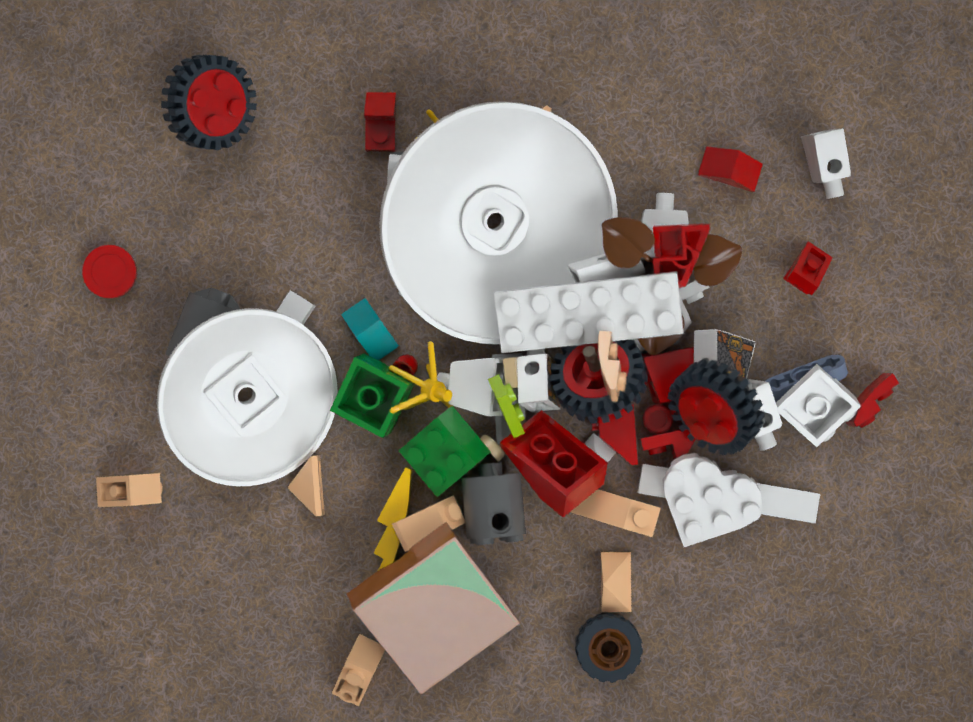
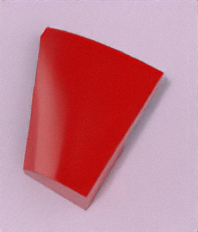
[653,223,711,287]

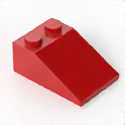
[500,410,608,518]

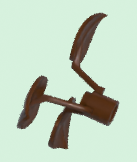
[602,217,742,355]

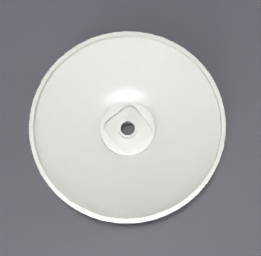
[380,102,618,344]

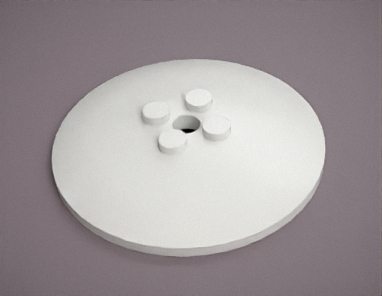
[157,308,338,486]

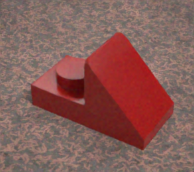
[364,92,396,152]
[783,241,833,295]
[638,429,696,460]

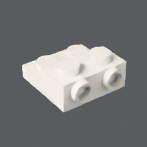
[776,364,861,447]

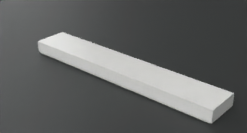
[637,464,820,523]

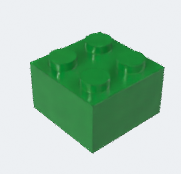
[330,353,415,438]
[399,406,491,497]

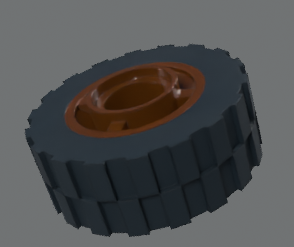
[575,612,643,683]

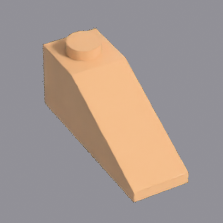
[571,489,661,537]

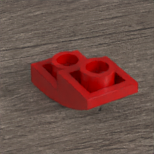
[845,373,899,428]

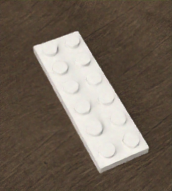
[494,272,684,353]

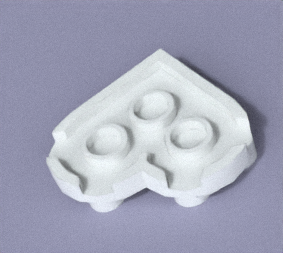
[662,453,762,547]

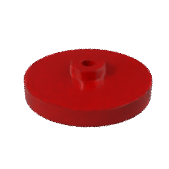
[82,245,137,299]

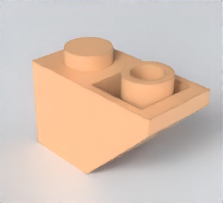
[332,634,385,706]

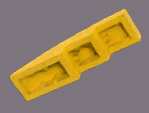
[373,467,412,571]

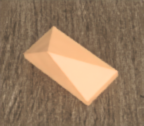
[288,455,325,516]
[601,552,631,612]

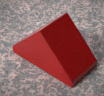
[698,146,763,192]

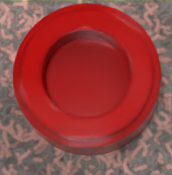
[642,404,673,434]

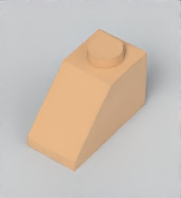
[96,473,162,507]
[392,495,465,552]

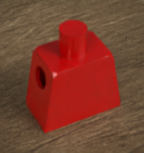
[642,347,694,418]

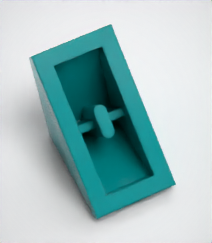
[341,298,399,360]

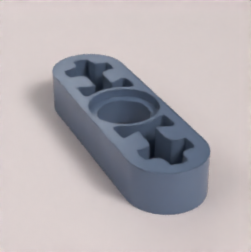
[765,355,848,403]

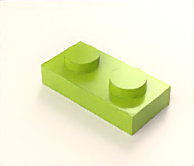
[488,374,525,438]

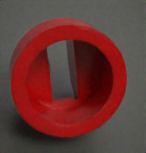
[393,354,418,376]

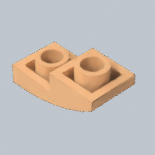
[598,331,626,402]

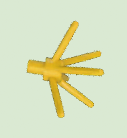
[389,341,454,413]

